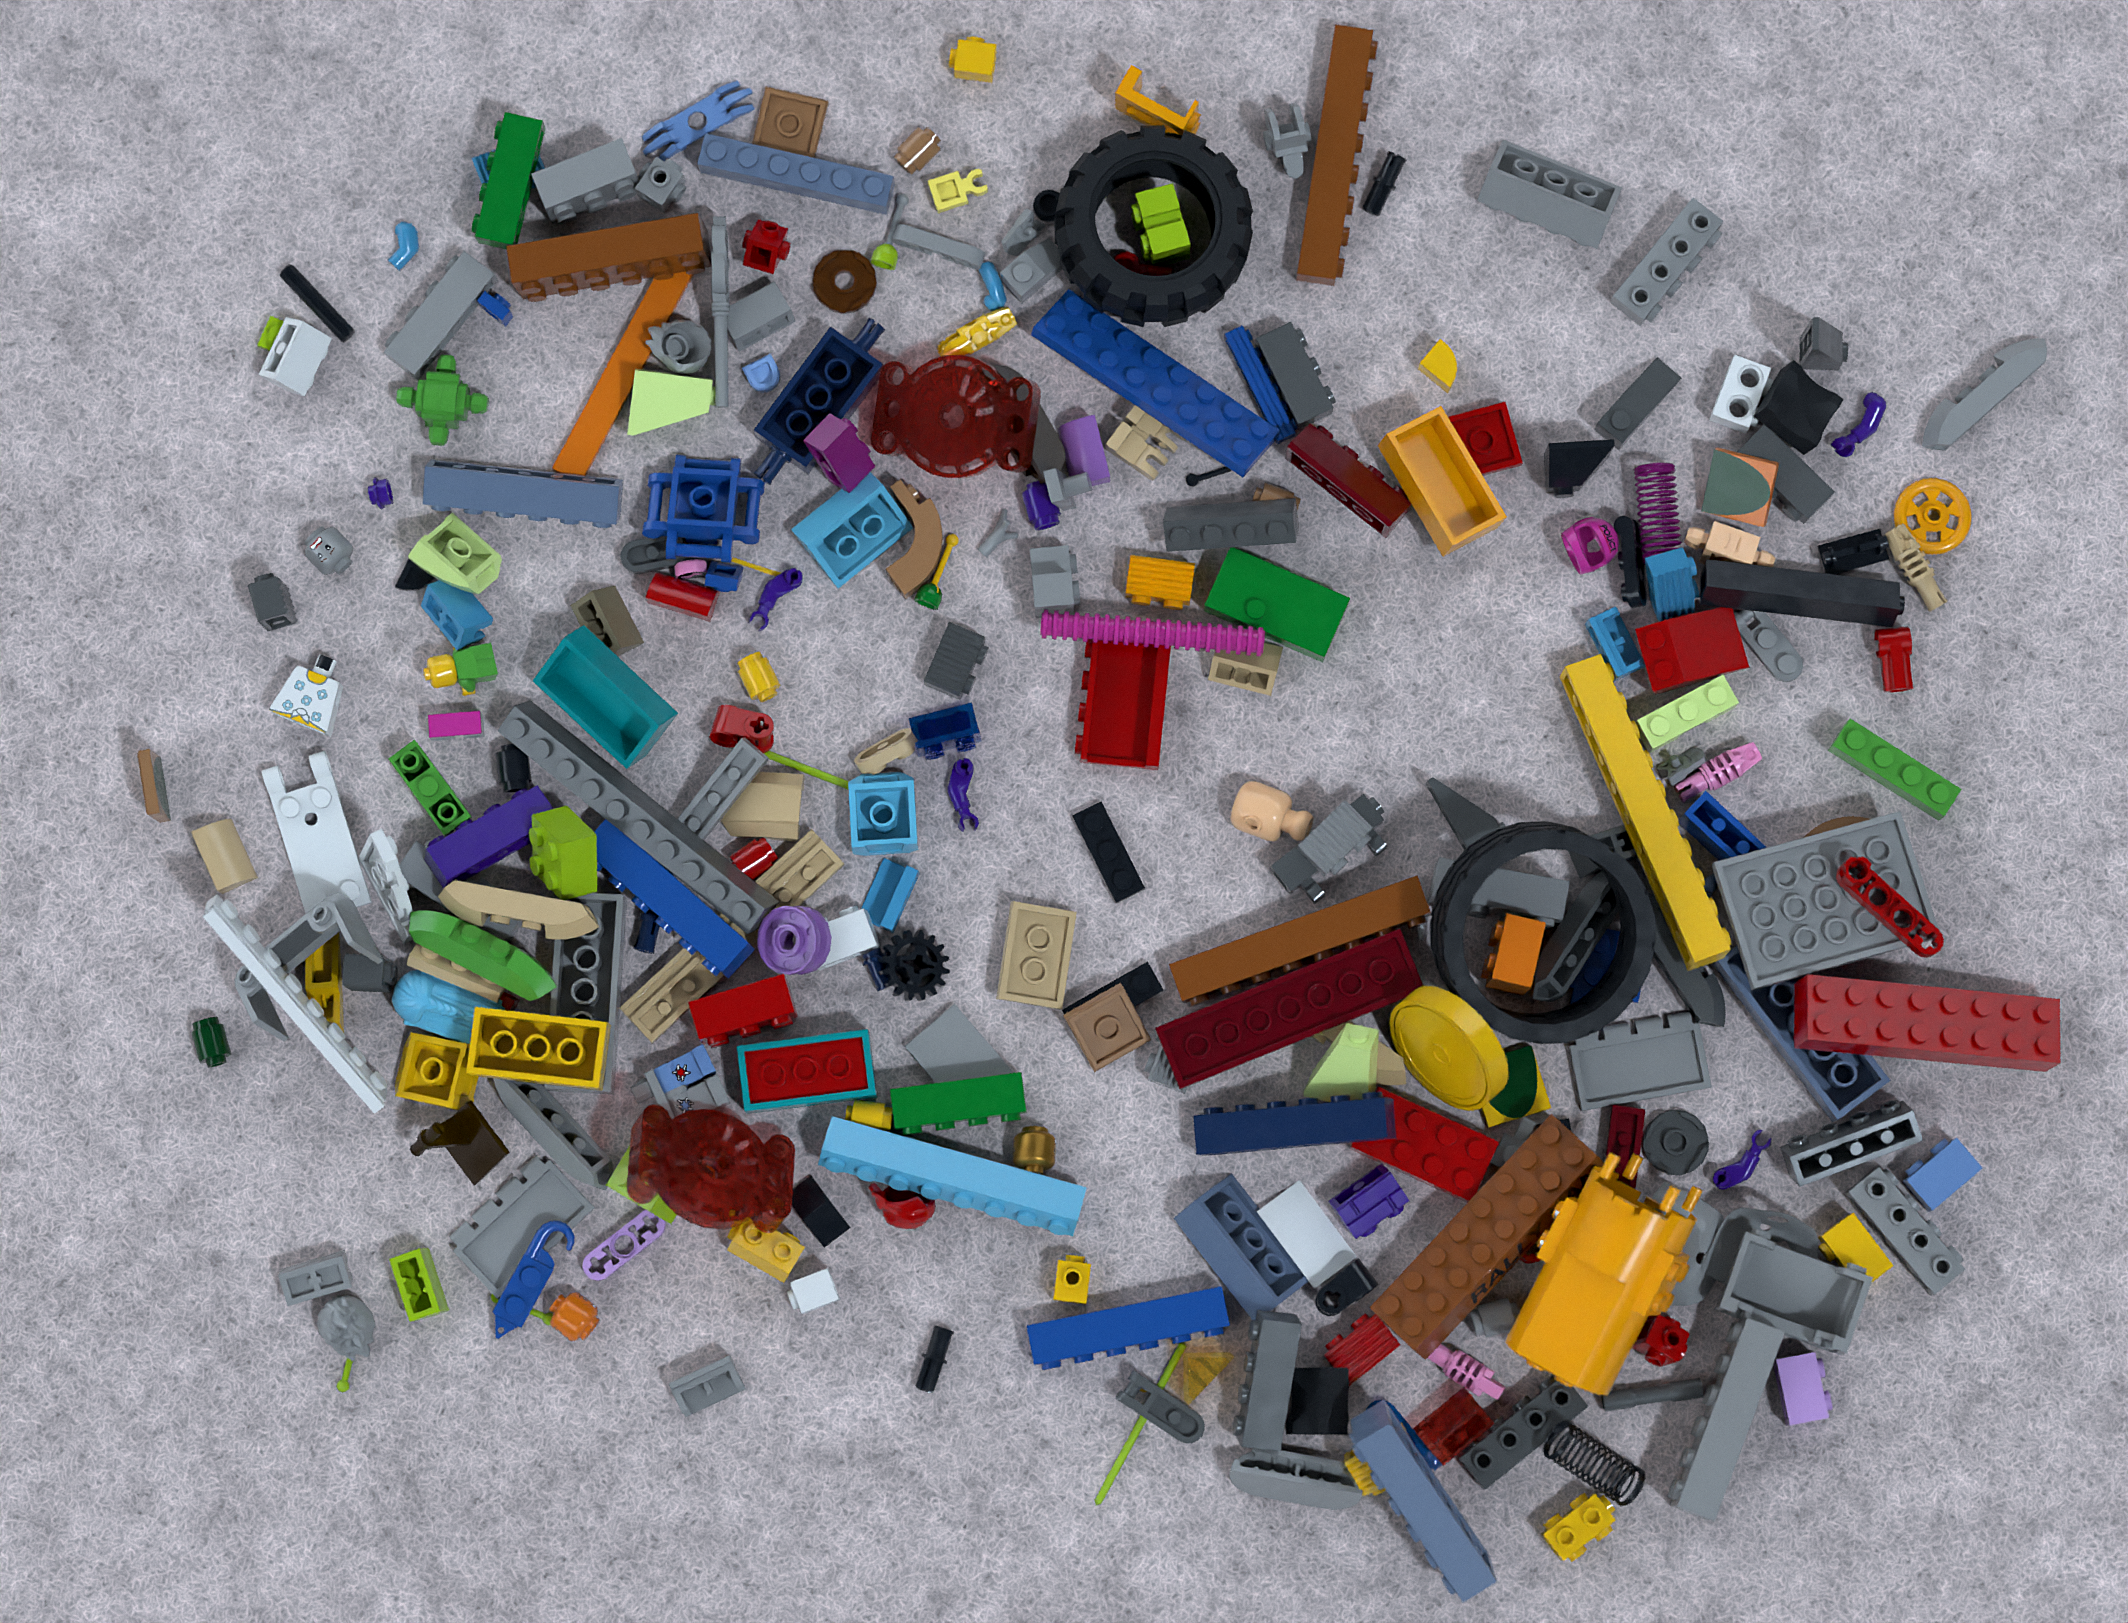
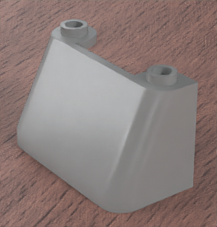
[1715,1228,1873,1355]

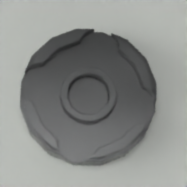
[1643,1110,1709,1176]

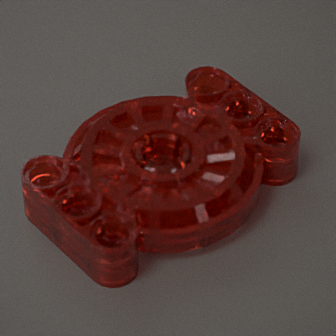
[871,355,1041,479]
[627,1104,795,1233]

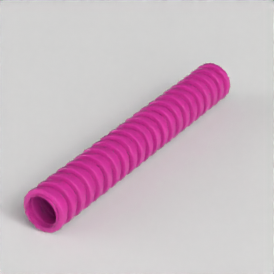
[1040,609,1265,657]

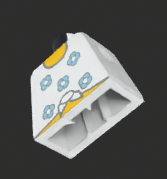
[269,654,343,737]

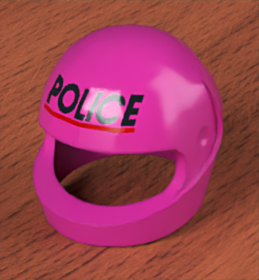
[1561,517,1619,575]

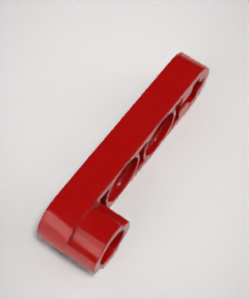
[1836,856,1944,958]

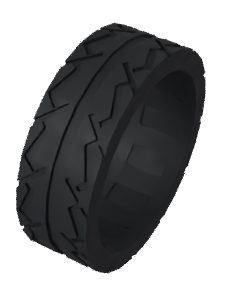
[1430,821,1656,1044]

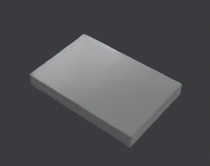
[905,1003,1014,1083]

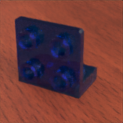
[909,702,981,760]

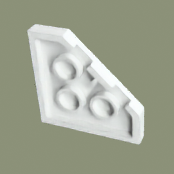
[359,829,414,944]

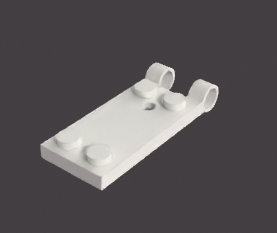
[262,751,372,913]

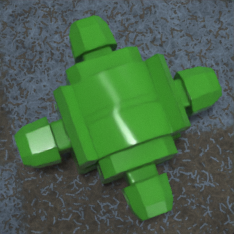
[396,355,489,446]

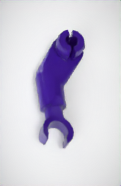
[1831,392,1886,457]
[748,568,803,631]
[947,758,979,832]
[1713,1130,1772,1190]

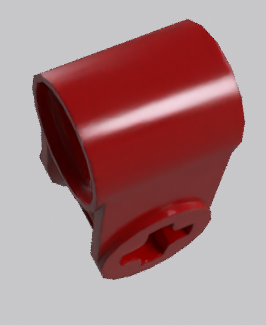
[709,705,774,753]

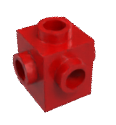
[742,219,791,274]
[1632,1315,1690,1367]

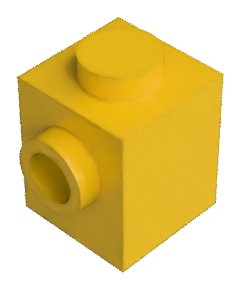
[949,36,997,83]
[1054,1255,1091,1304]

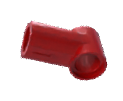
[1874,626,1913,693]

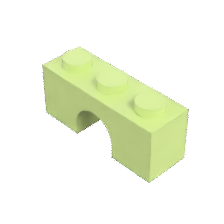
[1635,675,1739,753]

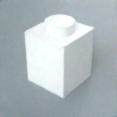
[787,1268,840,1314]

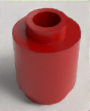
[729,837,778,880]

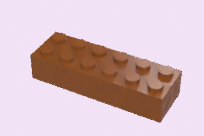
[506,213,712,302]

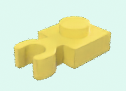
[928,169,988,213]

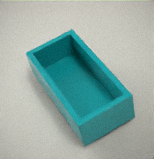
[532,625,678,769]

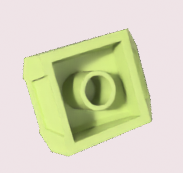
[408,513,502,594]

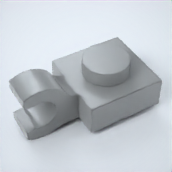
[1490,1117,1536,1168]

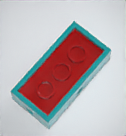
[737,1029,878,1114]

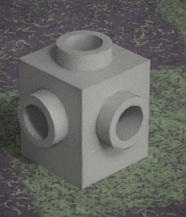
[635,157,686,213]

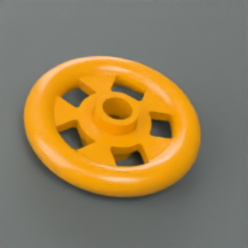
[1894,478,1972,555]

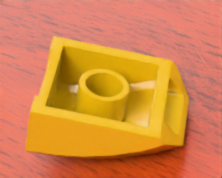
[395,1032,478,1110]

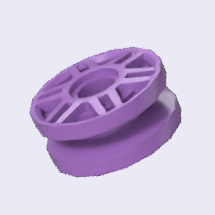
[757,906,832,975]

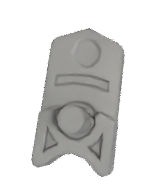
[1002,208,1045,256]
[1657,747,1706,786]

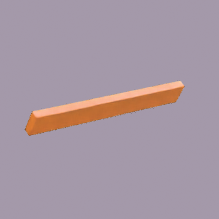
[552,272,693,476]

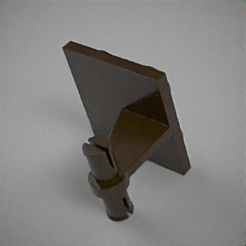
[410,1100,510,1186]

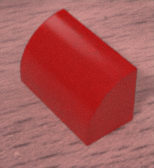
[645,572,720,622]

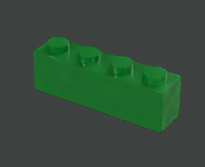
[471,112,546,250]
[890,1072,1027,1135]

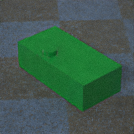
[1204,547,1350,663]

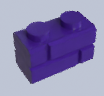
[1328,1163,1409,1239]

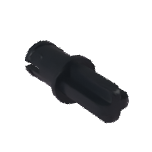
[1363,151,1407,216]
[916,1325,954,1393]

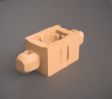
[1684,521,1775,567]

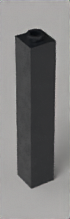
[1700,559,1905,627]

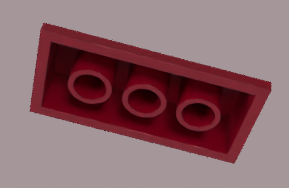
[1285,423,1412,538]

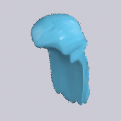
[392,970,505,1044]

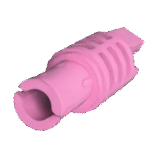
[1674,742,1762,803]
[1427,1344,1506,1400]

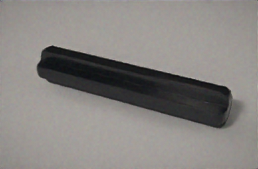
[280,264,355,342]

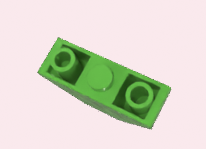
[388,739,472,837]

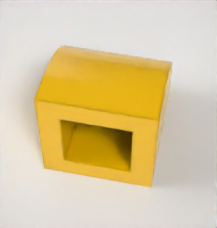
[1418,339,1457,393]

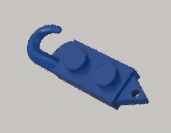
[492,1221,575,1339]

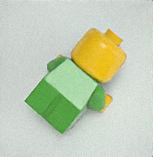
[423,643,498,696]

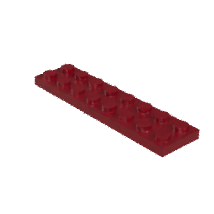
[1155,929,1424,1090]

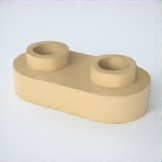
[854,728,918,775]

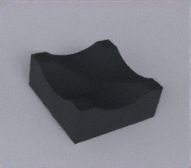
[1754,360,1844,455]
[1286,1367,1349,1435]

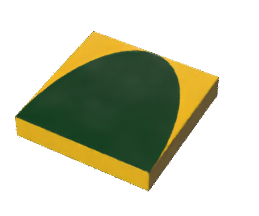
[1482,1045,1551,1128]

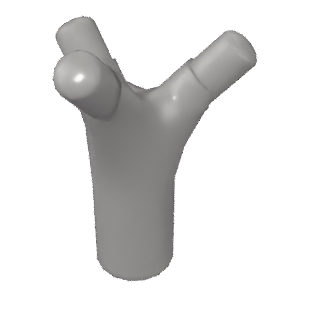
[977,508,1018,558]

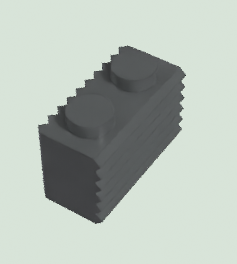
[248,573,298,632]
[924,622,989,700]
[342,953,398,993]

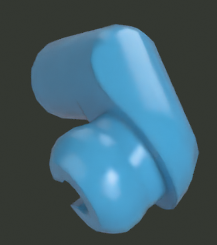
[388,221,419,271]
[979,262,1007,311]

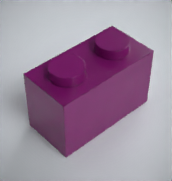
[803,413,876,493]

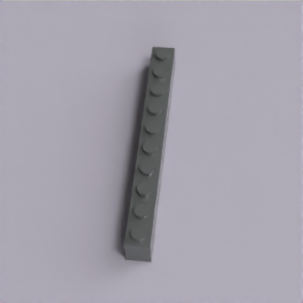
[498,700,779,934]

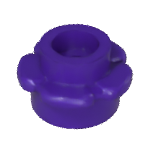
[368,478,393,509]

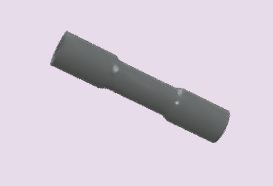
[1601,1378,1703,1412]

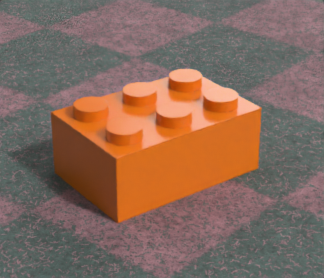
[1481,914,1546,996]

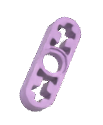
[583,1210,666,1281]

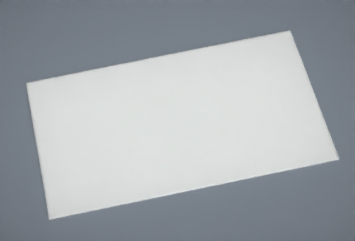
[1257,1180,1357,1289]

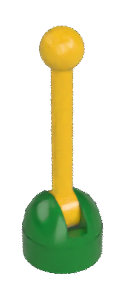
[914,534,959,610]

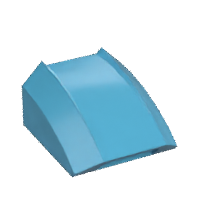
[848,772,918,856]

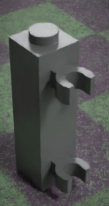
[1270,794,1388,904]

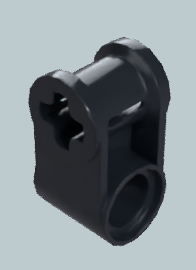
[1315,1258,1379,1316]

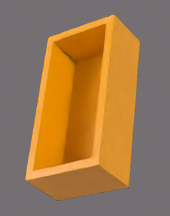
[1377,406,1507,557]

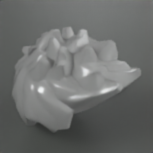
[646,319,712,374]
[317,1295,375,1361]

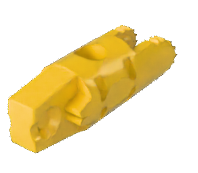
[936,306,1017,362]

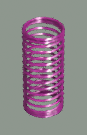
[1634,463,1682,565]

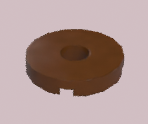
[813,250,877,314]

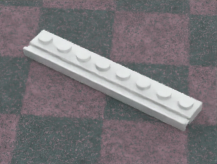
[203,894,387,1114]

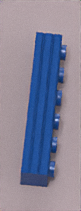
[1224,325,1297,444]

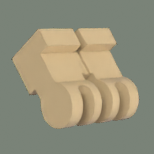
[1104,405,1185,481]

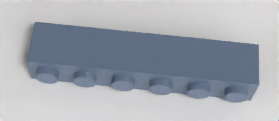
[697,133,895,215]
[423,460,623,528]

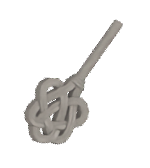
[711,216,730,408]

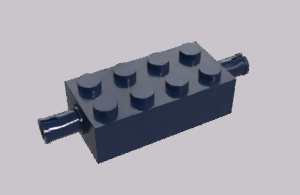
[754,318,885,485]

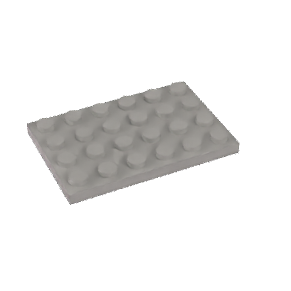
[1712,811,1939,991]

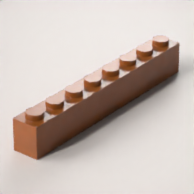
[1296,24,1378,286]
[1169,875,1431,1007]

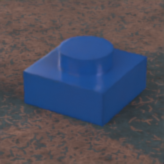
[477,291,513,327]
[705,561,744,592]

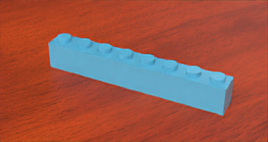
[818,1116,1087,1236]

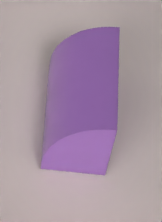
[1057,414,1110,486]

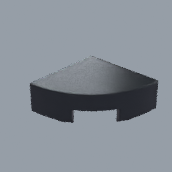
[395,559,435,591]

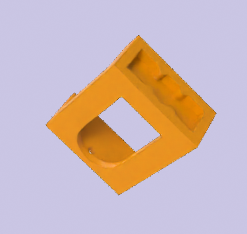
[1115,65,1201,135]

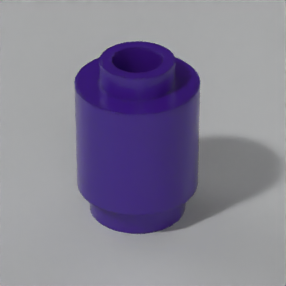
[1021,481,1061,530]

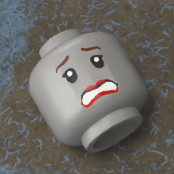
[305,526,353,575]

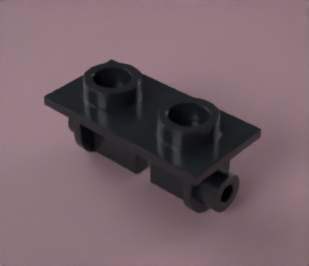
[1817,529,1889,575]

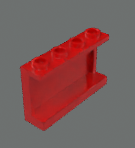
[1075,639,1171,771]

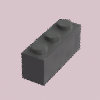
[1255,322,1336,430]
[1737,425,1835,524]

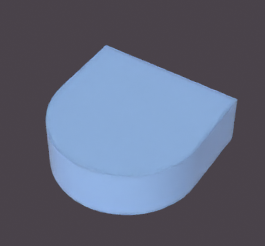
[742,354,780,392]

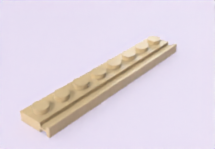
[620,829,845,1044]

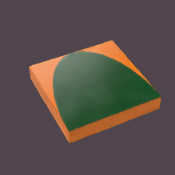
[1701,447,1779,527]

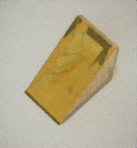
[1183,1352,1235,1405]

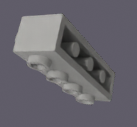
[1610,198,1723,326]
[1844,1167,1965,1296]

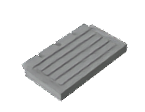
[1569,1011,1712,1111]
[449,1155,595,1299]

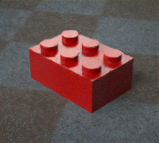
[688,974,798,1048]

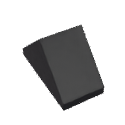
[785,1175,851,1248]

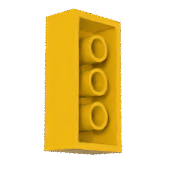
[466,1007,611,1091]

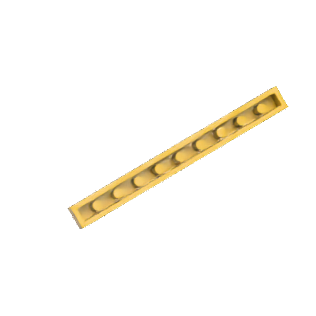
[1560,654,1731,971]

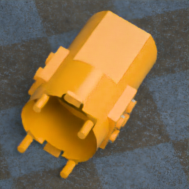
[1505,1152,1703,1395]

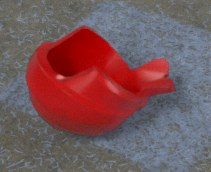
[868,1183,936,1229]

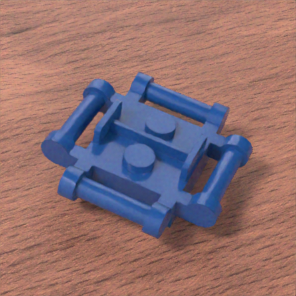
[642,455,765,563]

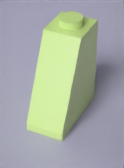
[627,369,715,436]
[1304,1023,1379,1102]

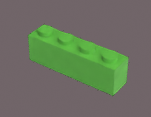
[1828,718,1962,821]

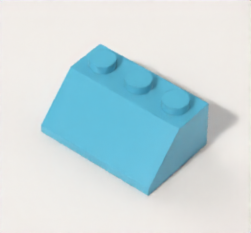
[791,472,913,588]

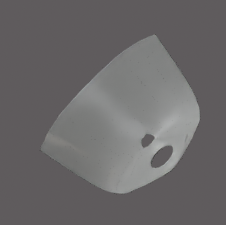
[1652,1182,1724,1306]
[1701,1207,1818,1283]

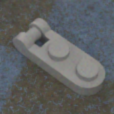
[1734,610,1803,682]

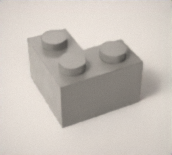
[1030,545,1080,617]

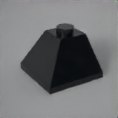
[1543,439,1615,498]

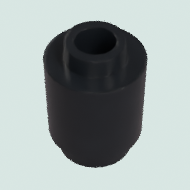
[495,744,532,793]

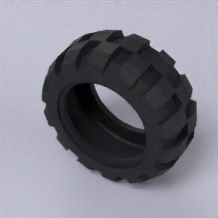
[1054,125,1253,327]

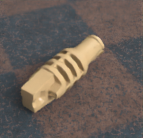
[1884,524,1947,612]

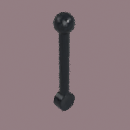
[1186,466,1232,487]

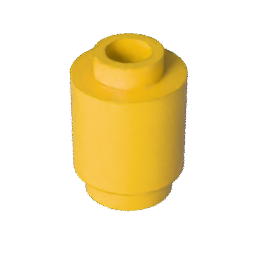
[737,652,781,703]
[845,1099,893,1133]

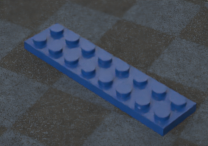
[1031,289,1280,478]

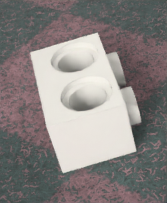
[1709,355,1773,434]

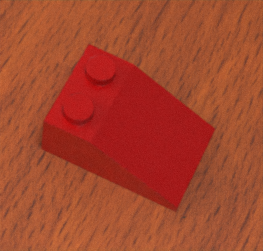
[1635,607,1750,695]

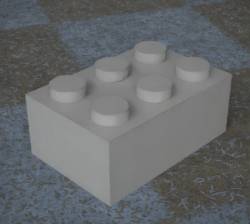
[531,138,639,225]

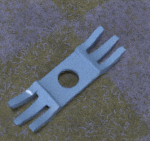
[641,80,755,162]

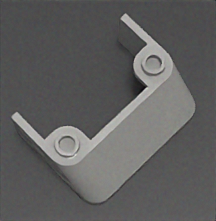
[235,893,383,1041]

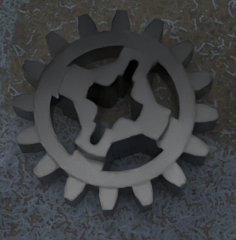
[878,930,950,1001]

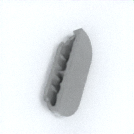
[1229,1448,1362,1510]

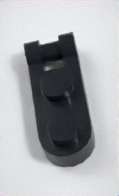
[1614,516,1647,608]

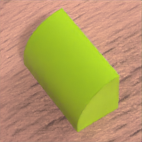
[389,1248,450,1322]

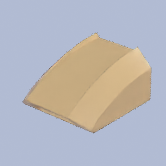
[722,772,805,842]

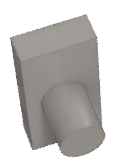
[1043,468,1092,511]

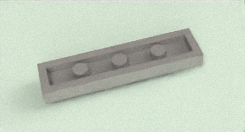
[678,738,769,840]

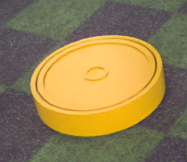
[1390,986,1508,1111]

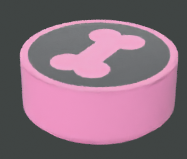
[674,559,708,580]

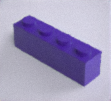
[424,785,554,889]

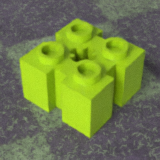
[1131,183,1191,266]

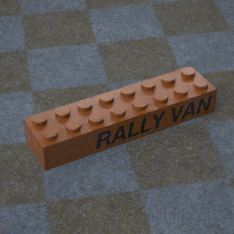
[1369,1114,1604,1360]

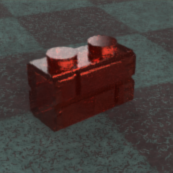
[1413,1387,1495,1466]

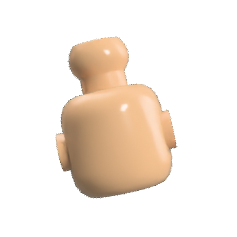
[1230,781,1314,842]

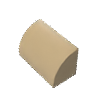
[1208,643,1283,696]
[191,819,258,894]

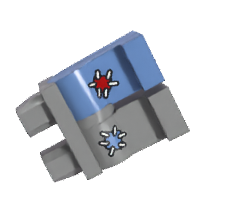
[630,1044,731,1132]

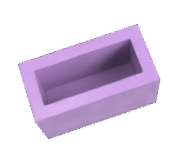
[1773,1352,1832,1426]

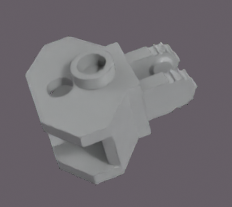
[1263,103,1311,179]

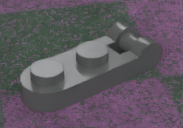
[621,536,714,574]
[1115,1371,1205,1443]

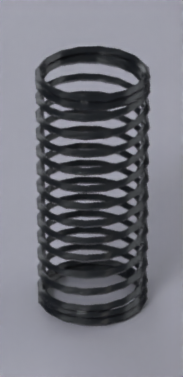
[1543,1420,1646,1506]

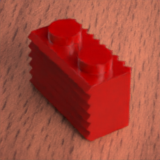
[1323,1313,1401,1386]

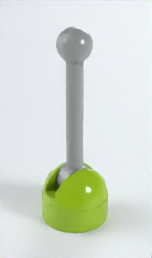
[870,194,909,270]

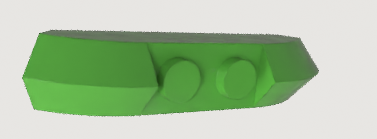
[409,910,557,1001]

